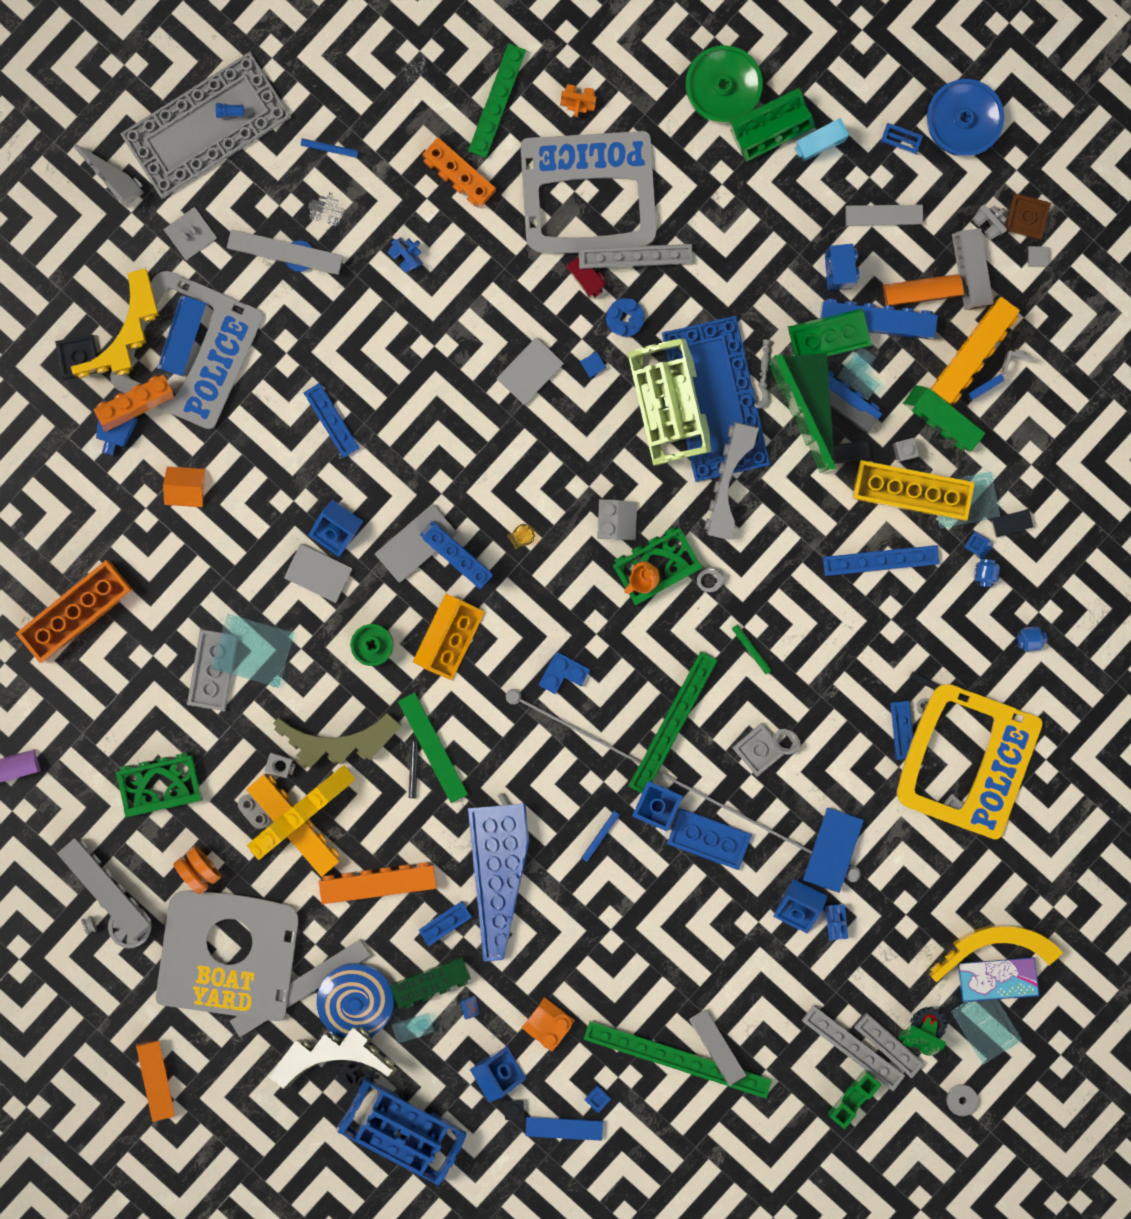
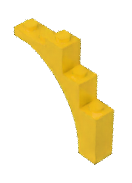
[71,268,159,378]
[246,765,356,860]

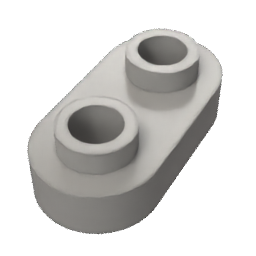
[238,794,270,829]

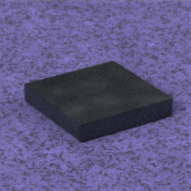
[55,334,98,379]

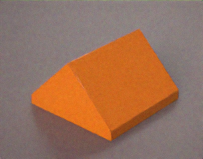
[163,466,206,507]

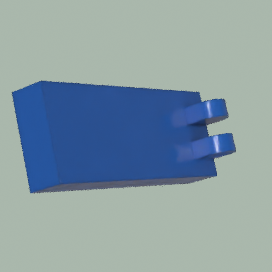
[418,901,472,946]

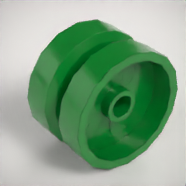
[350,624,394,666]

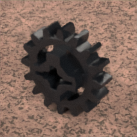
[338,1060,380,1093]

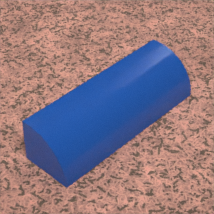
[157,296,206,376]

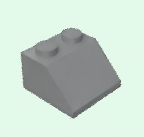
[597,499,637,540]

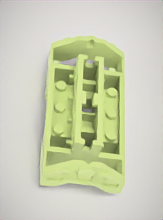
[628,339,712,465]

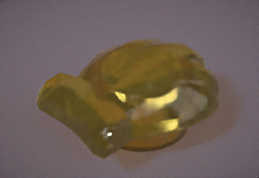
[507,523,535,549]

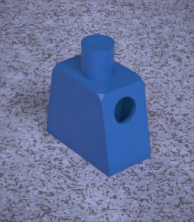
[96,418,138,456]

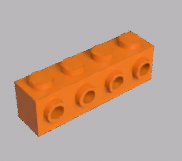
[422,137,496,208]
[94,375,174,432]

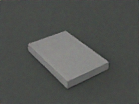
[497,337,564,405]
[284,544,353,603]

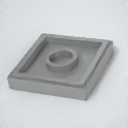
[732,723,784,777]

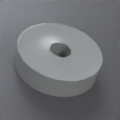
[946,1084,978,1116]

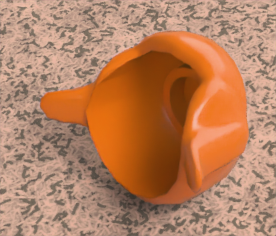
[624,561,660,594]

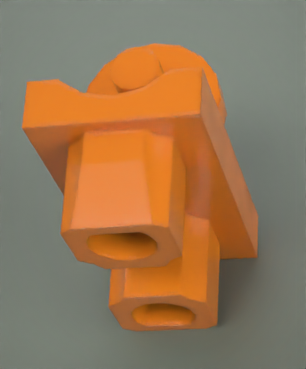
[560,84,596,117]

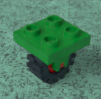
[898,1007,947,1056]

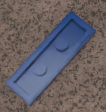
[890,701,913,760]

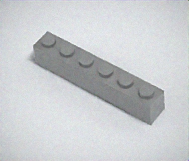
[57,838,152,941]

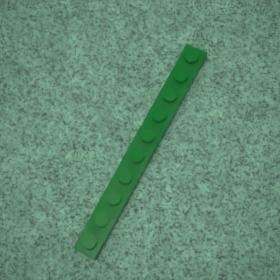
[584,1020,772,1098]

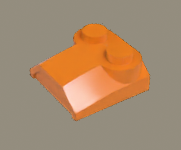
[521,997,575,1051]

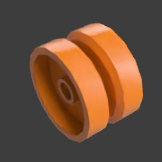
[173,846,221,895]

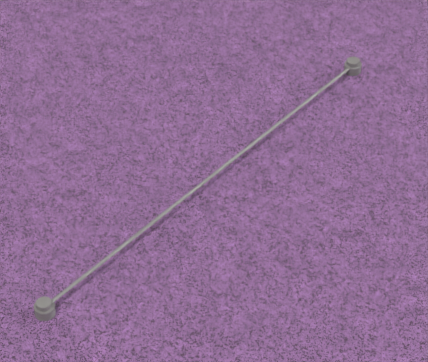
[506,689,861,882]

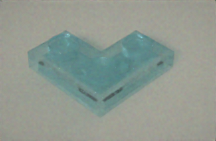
[837,348,880,400]

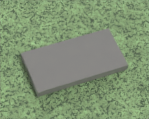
[375,504,457,583]
[187,629,238,711]

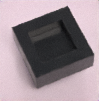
[504,1099,524,1120]

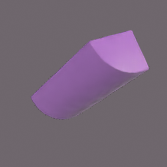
[0,749,41,782]

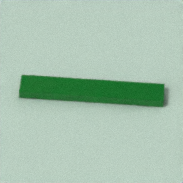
[398,693,468,803]

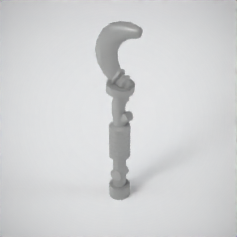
[754,340,771,409]

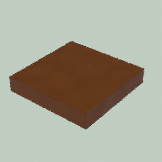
[1005,193,1051,241]

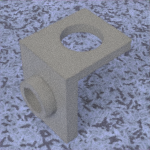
[1001,349,1034,375]

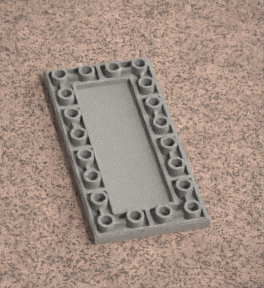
[120,52,291,199]

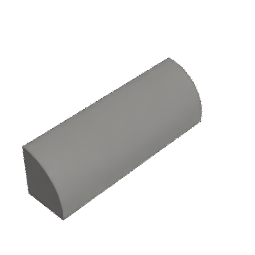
[952,228,994,310]

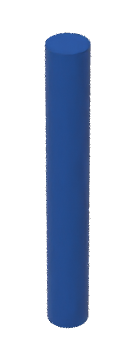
[300,138,358,158]
[581,811,620,862]

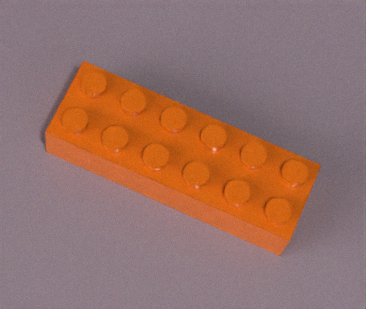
[16,560,133,663]

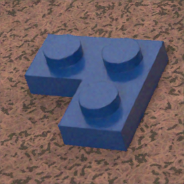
[539,652,590,694]

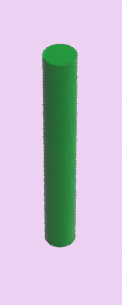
[731,624,771,675]

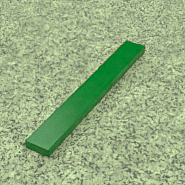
[628,651,717,794]

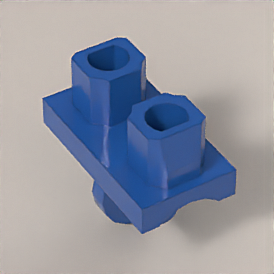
[388,237,423,272]
[825,904,848,941]

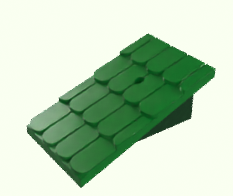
[769,353,837,473]

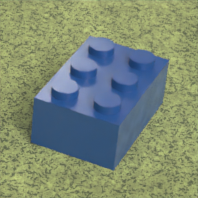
[824,243,860,291]

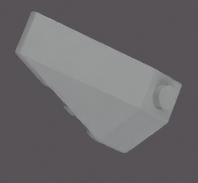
[73,144,143,207]

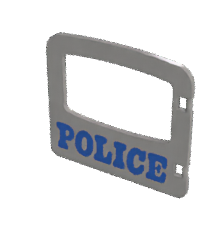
[521,131,656,254]
[110,271,263,429]

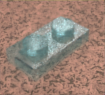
[392,1013,434,1043]

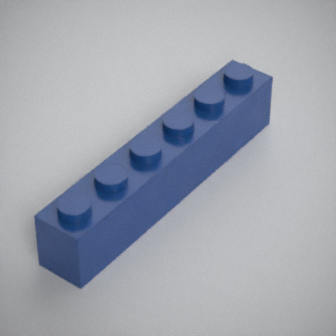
[819,299,938,340]

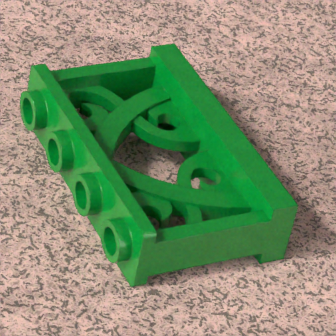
[613,527,702,605]
[116,752,203,817]

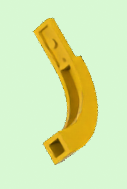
[929,925,1063,982]

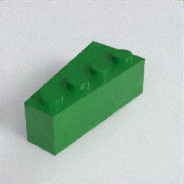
[902,385,985,452]

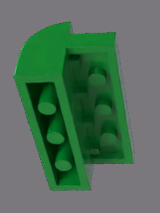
[730,88,815,162]

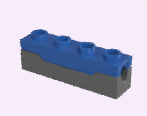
[828,370,882,433]

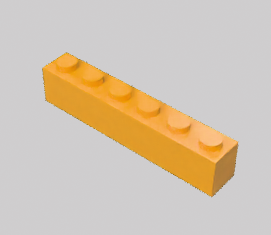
[246,774,340,877]

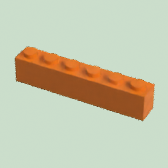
[318,861,437,904]

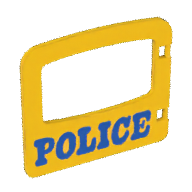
[897,684,1042,839]

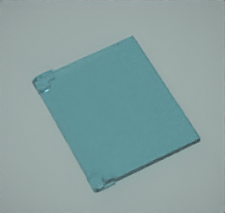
[211,614,294,688]

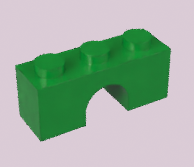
[828,1069,881,1129]

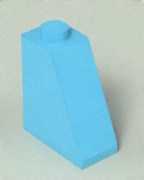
[794,118,849,161]

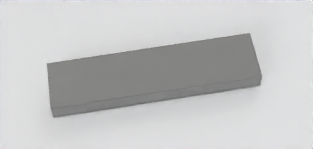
[845,205,923,226]
[689,1009,746,1086]
[854,1012,924,1078]

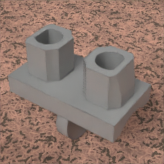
[972,204,1007,240]

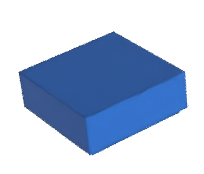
[580,352,606,378]
[584,1085,611,1113]

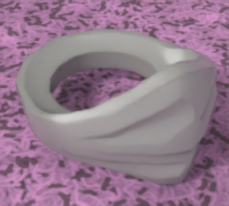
[697,567,725,592]
[773,729,801,755]

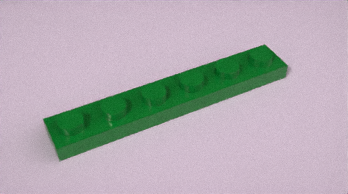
[468,43,526,159]

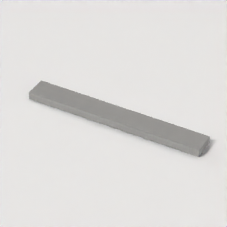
[230,939,370,1037]

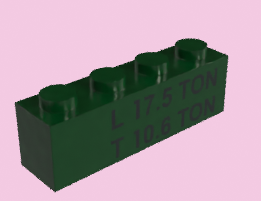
[390,956,471,1009]

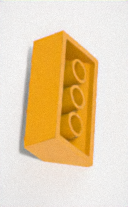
[413,593,485,681]

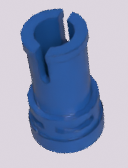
[216,103,244,118]

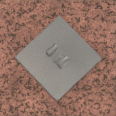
[163,207,217,261]

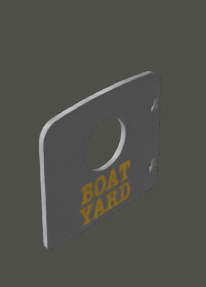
[156,891,299,1021]

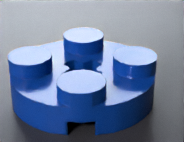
[606,298,644,337]

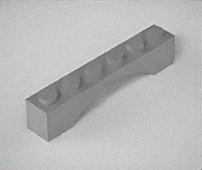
[704,421,759,540]

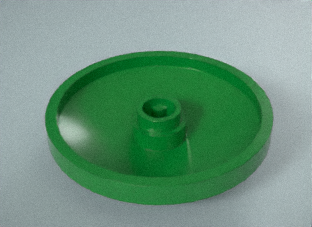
[685,45,763,124]

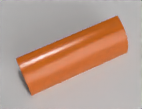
[883,274,964,306]
[136,1041,175,1122]

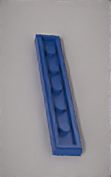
[823,545,939,576]

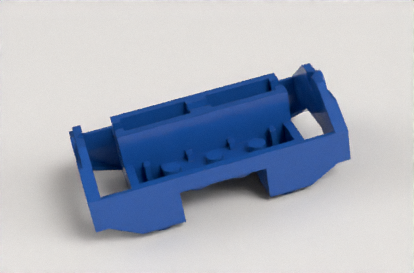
[337,1078,467,1186]

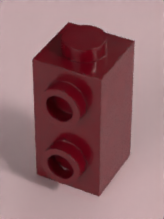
[566,256,605,298]

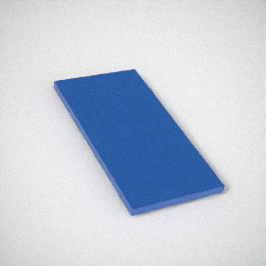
[661,316,770,482]

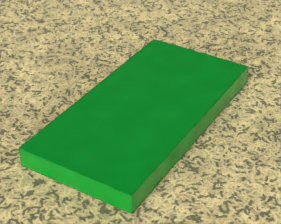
[788,308,872,356]

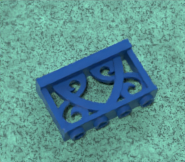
[419,520,492,589]

